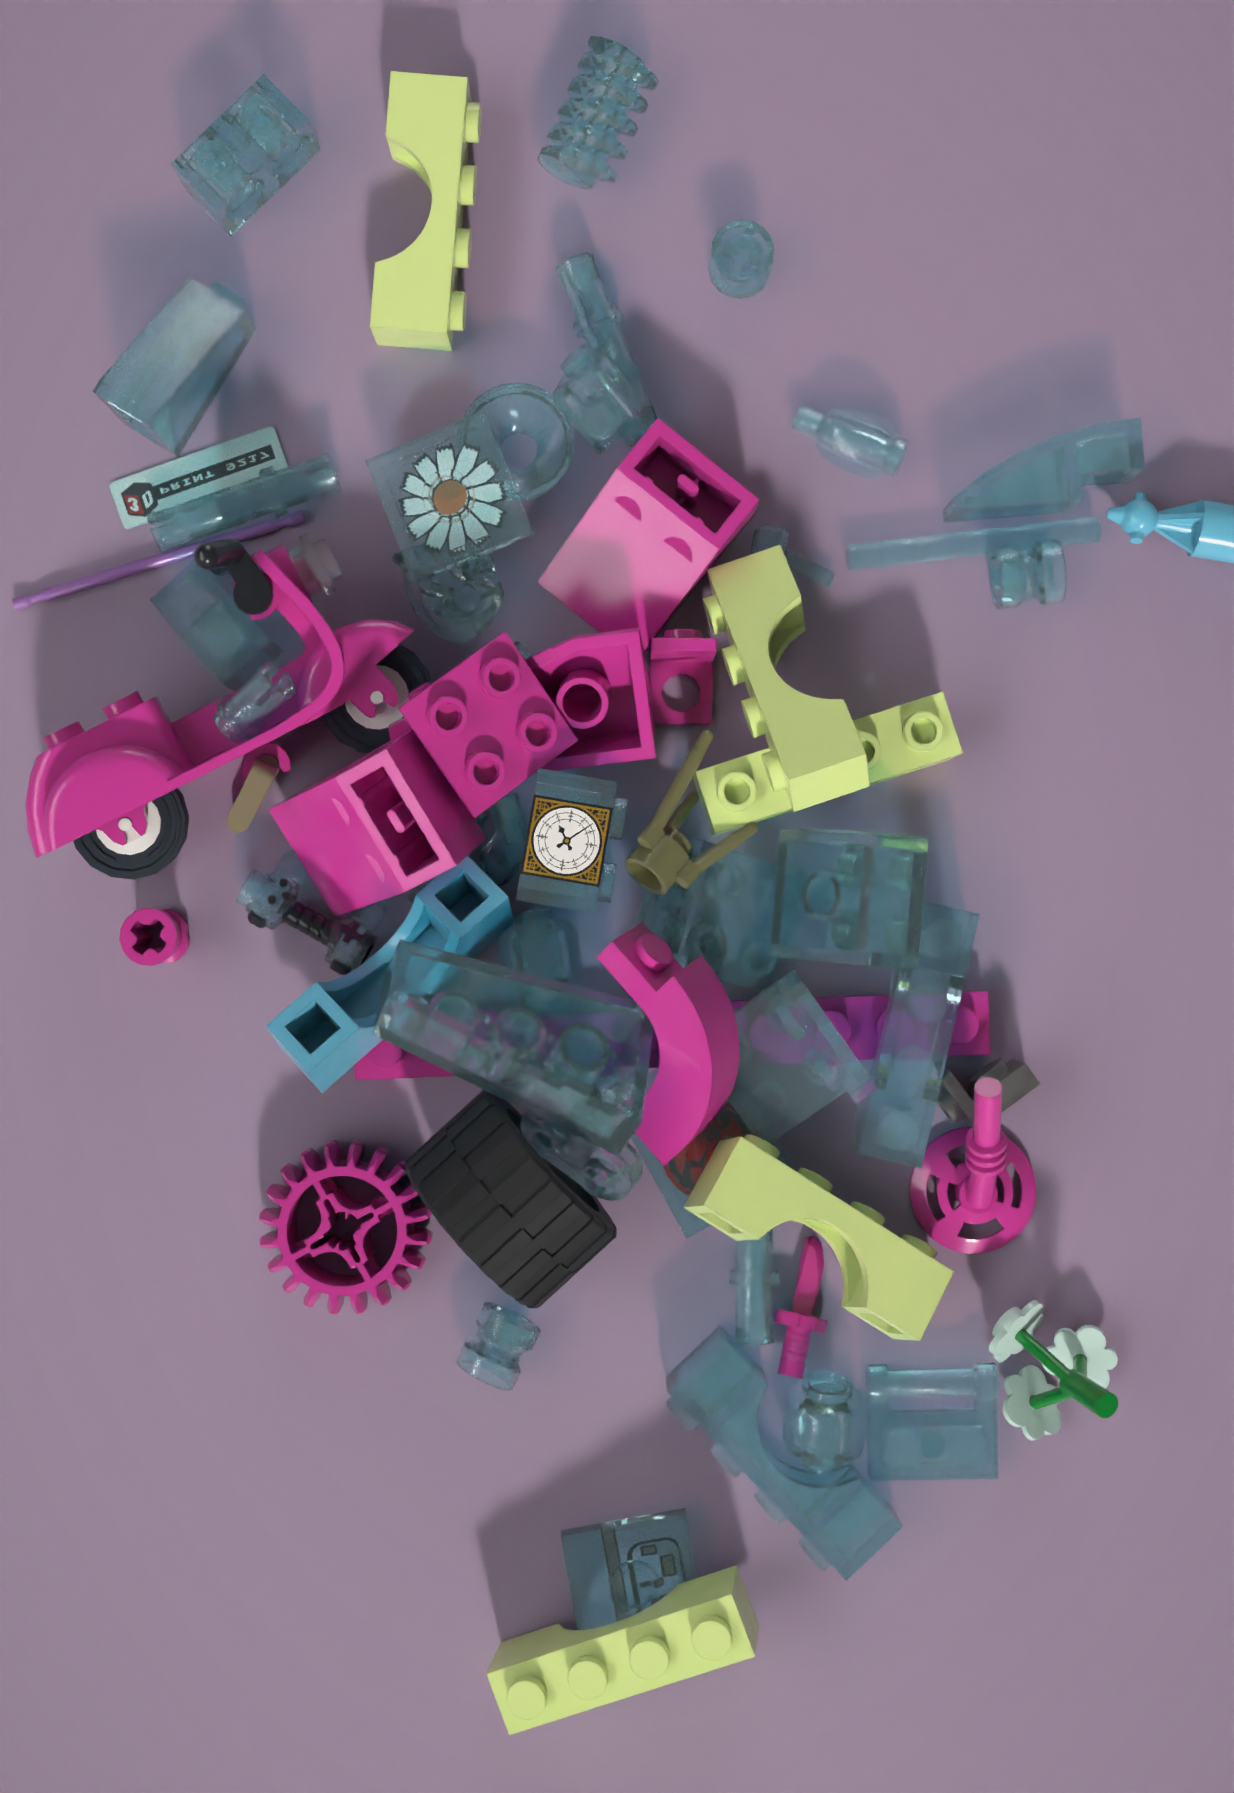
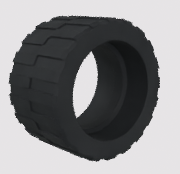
[405,1089,617,1309]

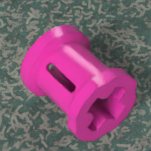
[119,908,190,966]

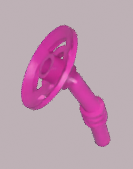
[909,1077,1036,1254]

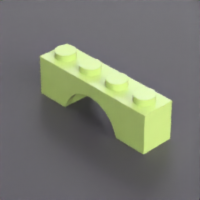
[370,71,482,351]
[702,545,870,812]
[683,1134,954,1341]
[486,1565,759,1735]

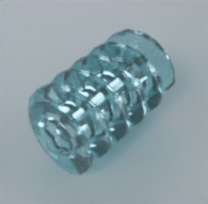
[537,36,659,189]

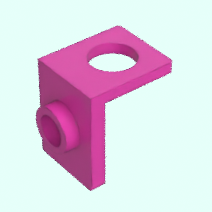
[650,629,717,726]

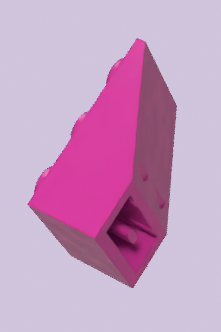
[538,418,760,652]
[268,729,486,917]

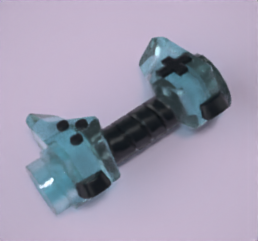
[236,850,386,975]

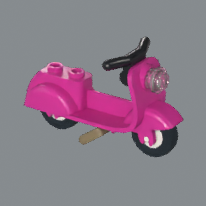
[25,532,432,880]

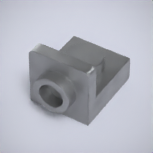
[930,1058,1040,1127]

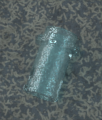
[214,662,296,743]

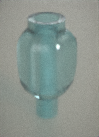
[792,405,909,479]

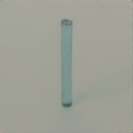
[845,516,1101,570]

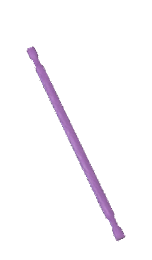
[12,511,305,611]

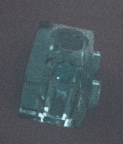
[171,74,320,237]

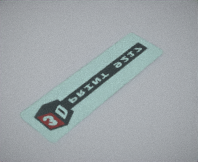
[109,426,289,529]

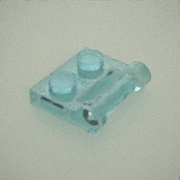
[866,1362,999,1481]

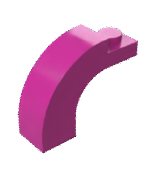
[596,922,740,1166]

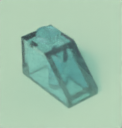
[150,559,283,691]

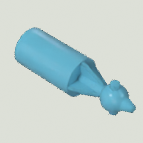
[1106,492,1234,564]

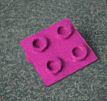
[398,631,578,818]

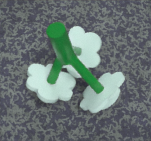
[989,1300,1118,1441]

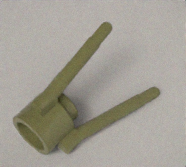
[625,730,758,895]

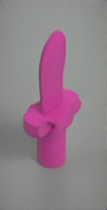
[773,1236,827,1379]

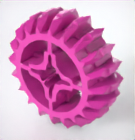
[259,1139,433,1314]

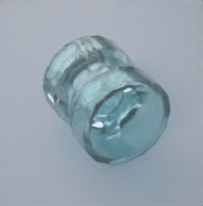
[989,539,1067,610]
[456,1302,541,1391]

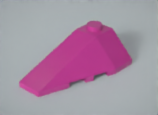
[388,628,657,773]

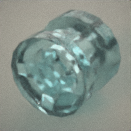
[708,220,775,299]

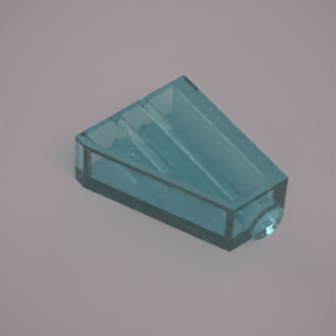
[92,277,256,457]

